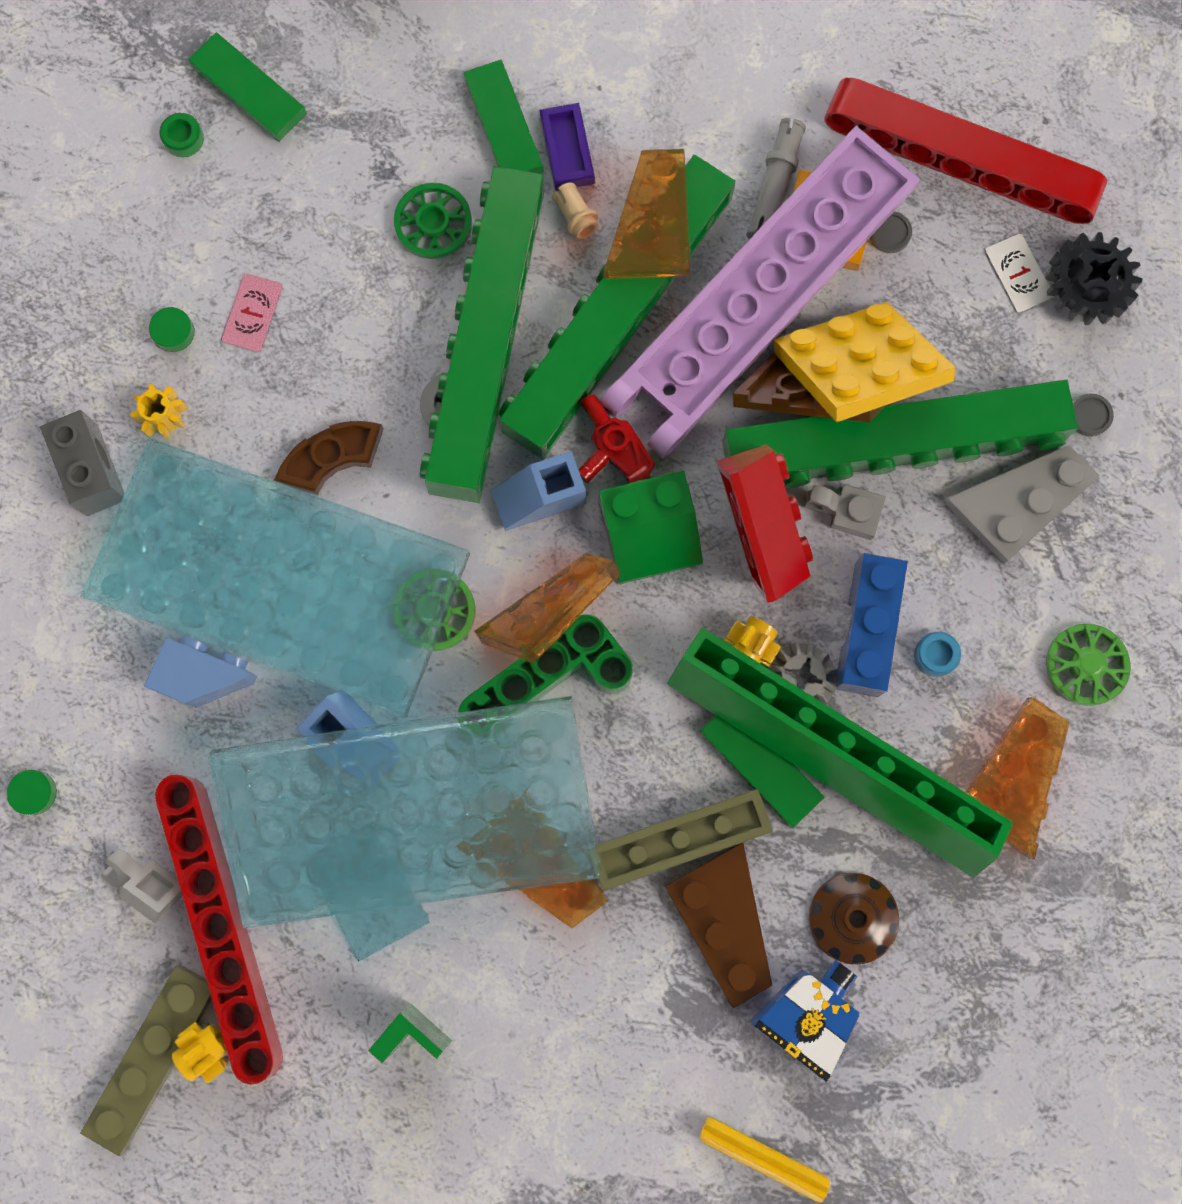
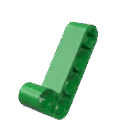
[458,614,633,737]

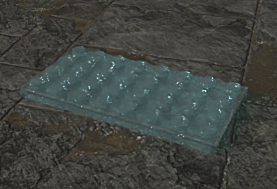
[81,438,470,717]
[208,696,601,929]

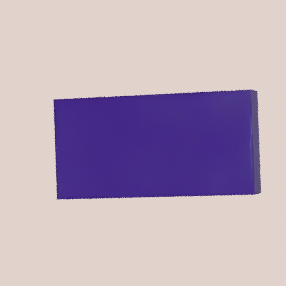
[539,103,595,191]

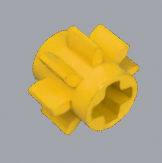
[130,383,188,439]
[724,616,781,667]
[172,1022,228,1084]

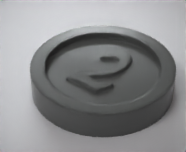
[870,211,912,253]
[1073,394,1114,437]

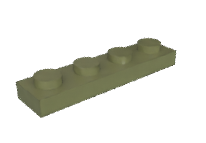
[588,789,773,891]
[80,965,212,1156]

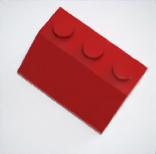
[716,445,813,603]

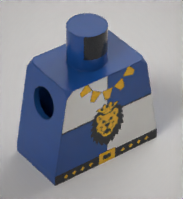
[750,960,860,1082]

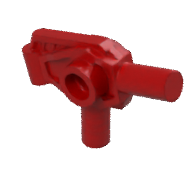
[578,394,656,484]

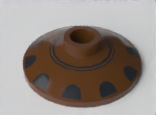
[809,873,899,965]

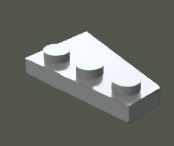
[944,445,1100,564]

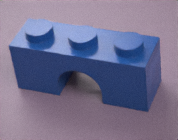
[836,553,908,697]

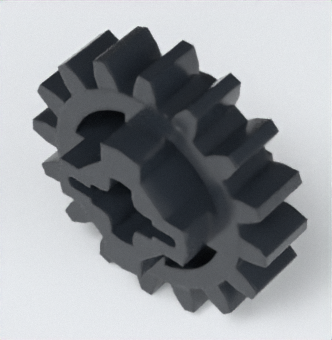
[1045,232,1143,326]

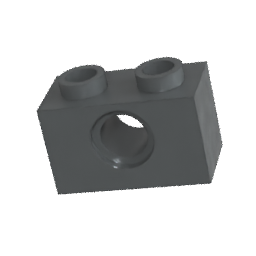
[40,410,127,517]

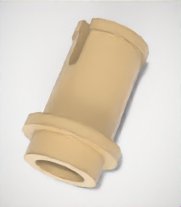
[552,182,599,239]

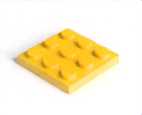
[774,302,955,422]

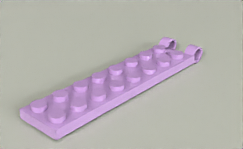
[600,126,920,459]

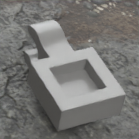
[804,484,886,540]
[101,849,182,923]

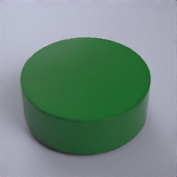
[159,113,204,158]
[149,307,195,352]
[7,770,57,815]

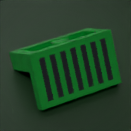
[368,1004,452,1063]

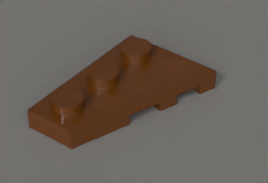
[733,353,884,423]
[664,842,773,1008]

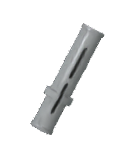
[746,118,806,239]

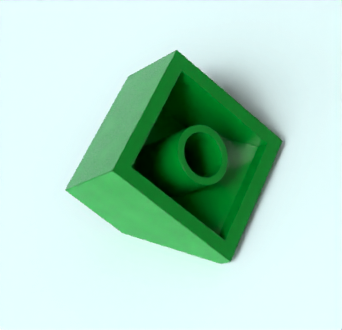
[599,470,703,585]

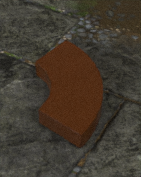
[274,421,384,496]

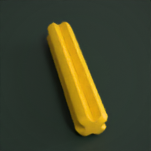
[699,1117,831,1203]

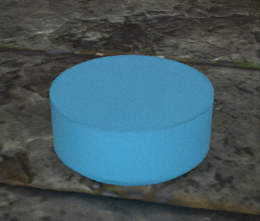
[914,632,961,677]

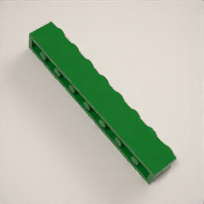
[498,154,736,460]
[420,166,544,503]
[722,379,1078,488]
[667,627,1014,878]

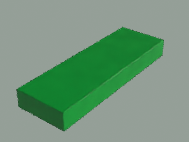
[188,32,307,142]
[463,59,544,174]
[699,715,825,829]

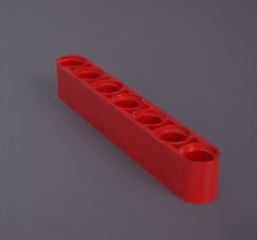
[824,77,1108,224]
[155,774,283,1085]

